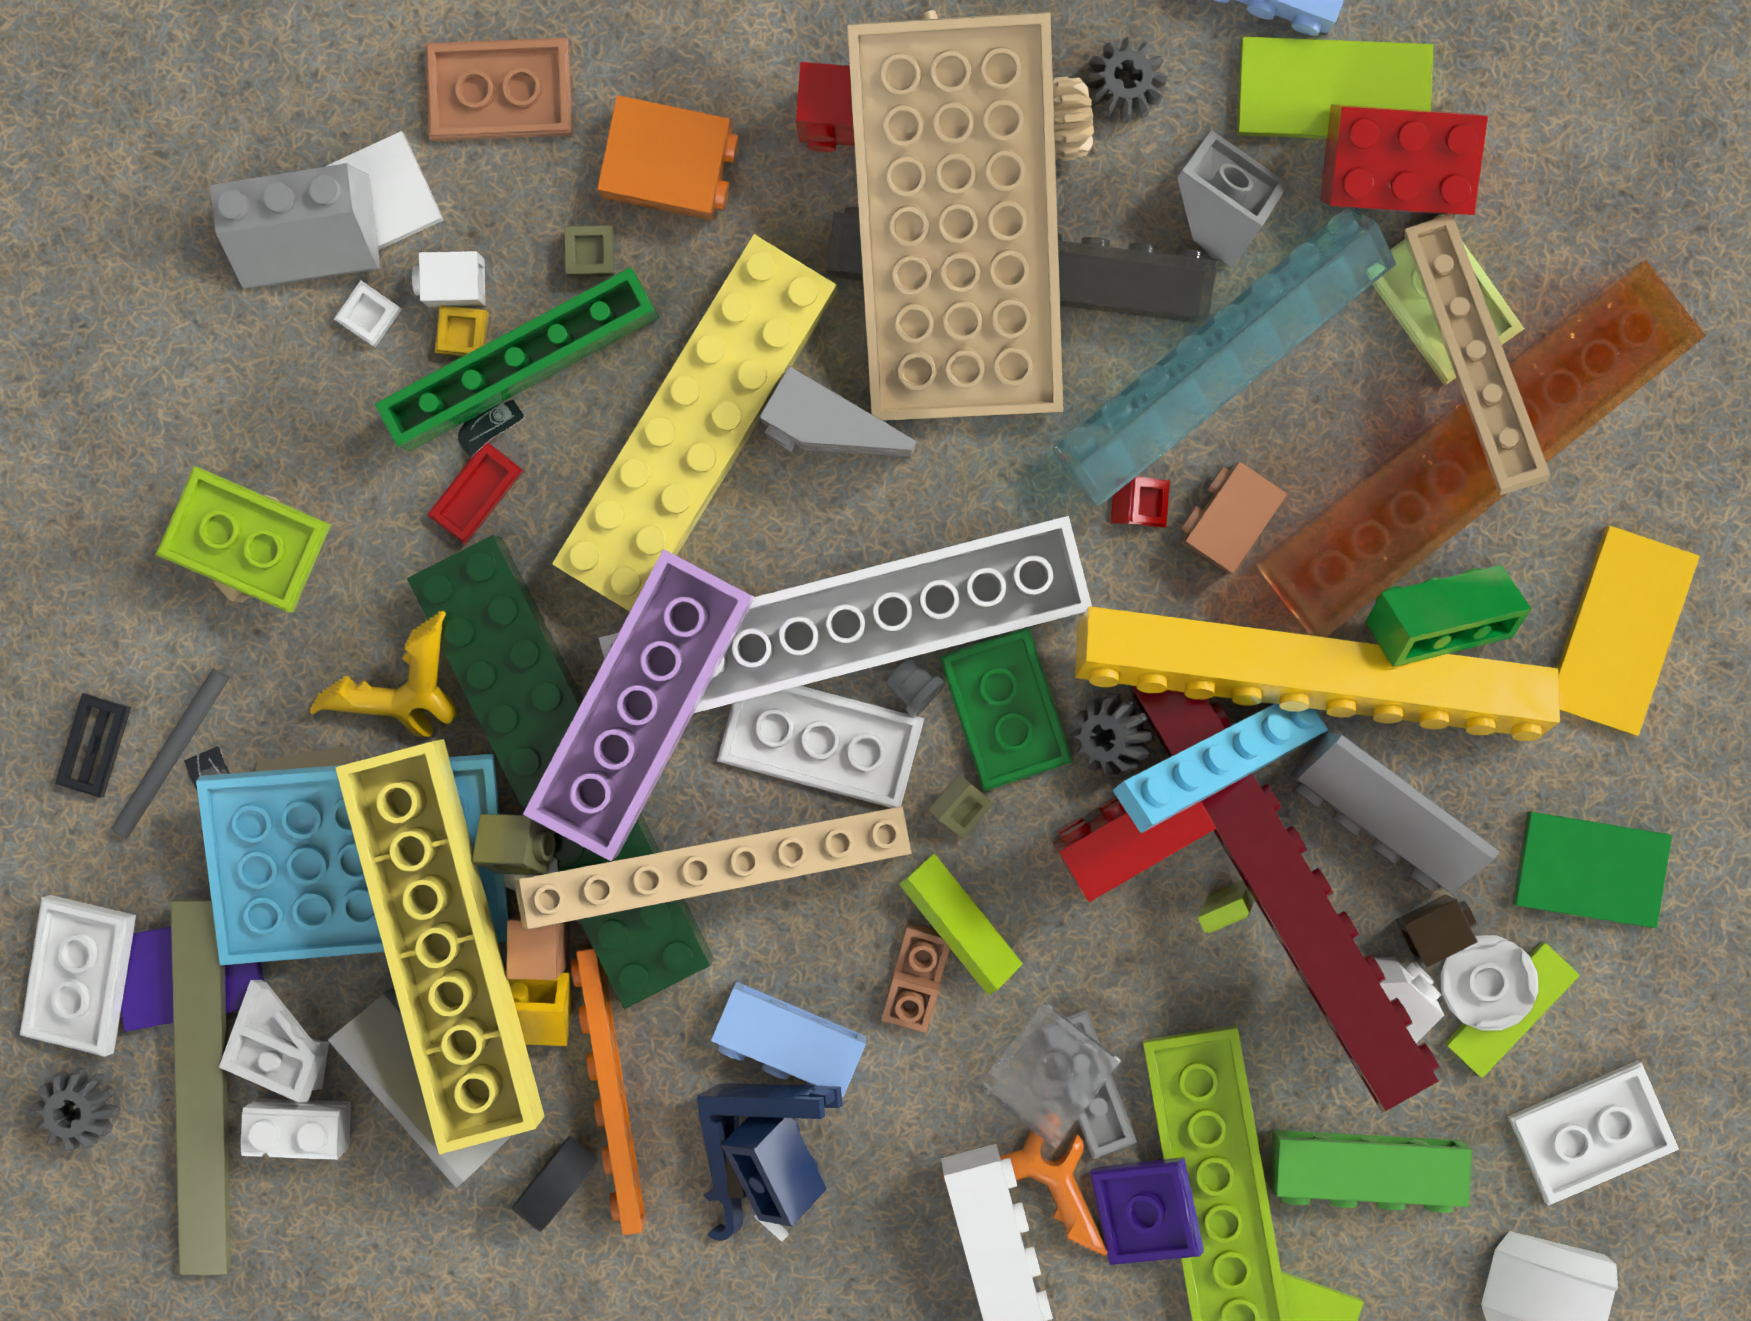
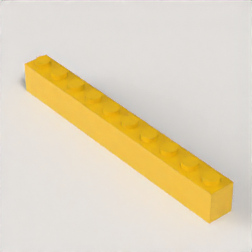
[1075,606,1560,741]

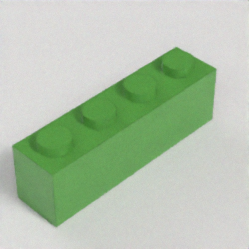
[1269,1130,1472,1213]

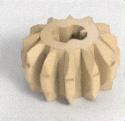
[1053,76,1094,161]

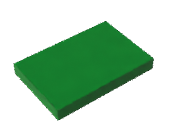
[939,627,1073,792]
[1512,811,1673,928]

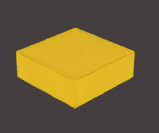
[435,305,489,357]

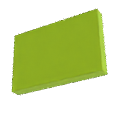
[156,466,331,613]

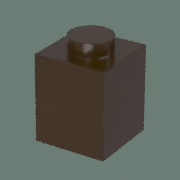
[1395,894,1478,968]

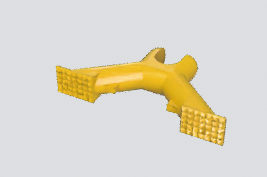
[310,611,457,738]

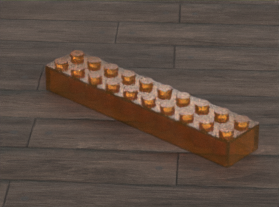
[1254,260,1706,638]

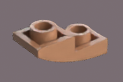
[881,922,950,1033]

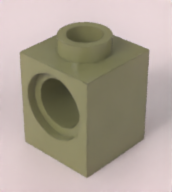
[472,814,556,875]

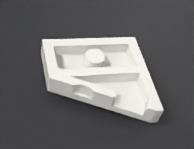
[219,980,325,1102]

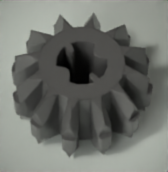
[1085,37,1167,123]
[1070,693,1155,776]
[31,1068,120,1151]

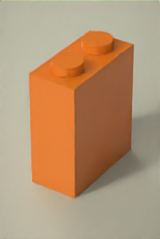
[597,95,739,221]

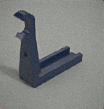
[697,1083,843,1241]

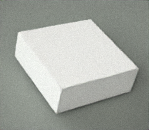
[334,280,402,348]

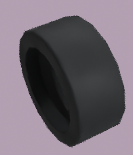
[512,1136,598,1232]

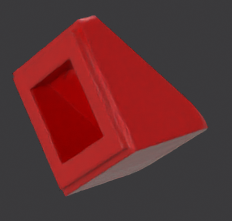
[1111,476,1170,528]

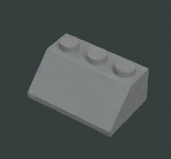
[210,163,381,289]

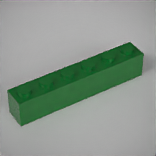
[375,267,660,452]

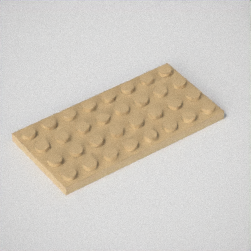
[847,12,1063,421]

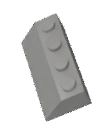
[1290,732,1500,893]
[328,987,512,1188]

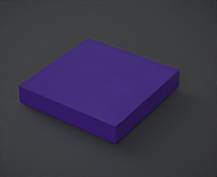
[1090,1157,1204,1265]

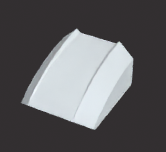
[1481,1231,1618,1321]

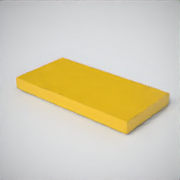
[1557,525,1700,736]

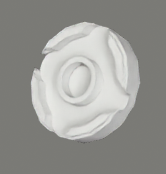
[1441,935,1539,1031]

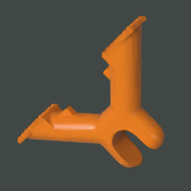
[941,1120,1107,1256]

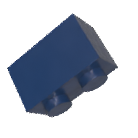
[721,1116,827,1227]

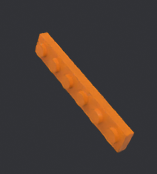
[571,944,646,1235]

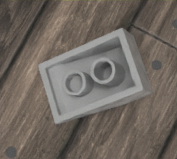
[760,366,916,457]

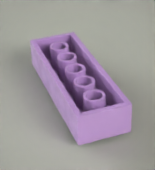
[523,549,755,861]

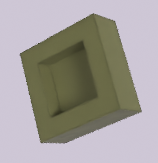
[564,225,615,277]
[929,774,994,839]

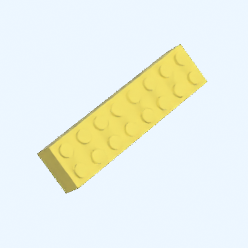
[552,234,838,612]
[335,739,544,1155]

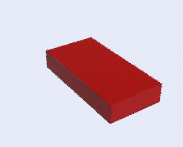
[427,442,524,545]

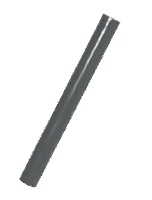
[111,668,230,838]

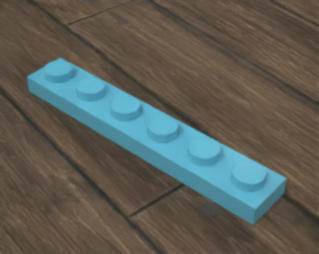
[1113,704,1328,833]

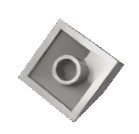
[1177,130,1289,267]

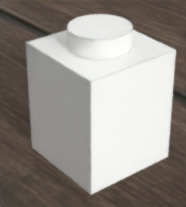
[412,251,486,307]

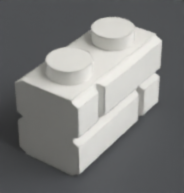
[241,1098,351,1160]

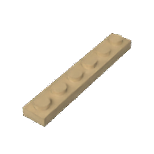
[1404,214,1550,495]

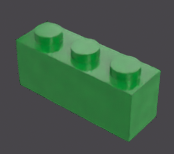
[1365,565,1532,667]

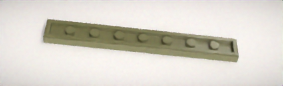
[171,898,231,1275]

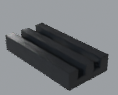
[55,693,131,798]

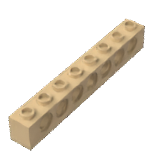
[514,806,912,929]

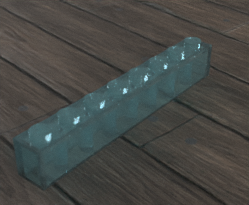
[1052,207,1396,507]

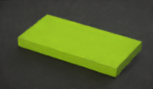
[1237,37,1434,139]

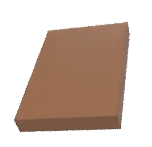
[425,38,573,141]

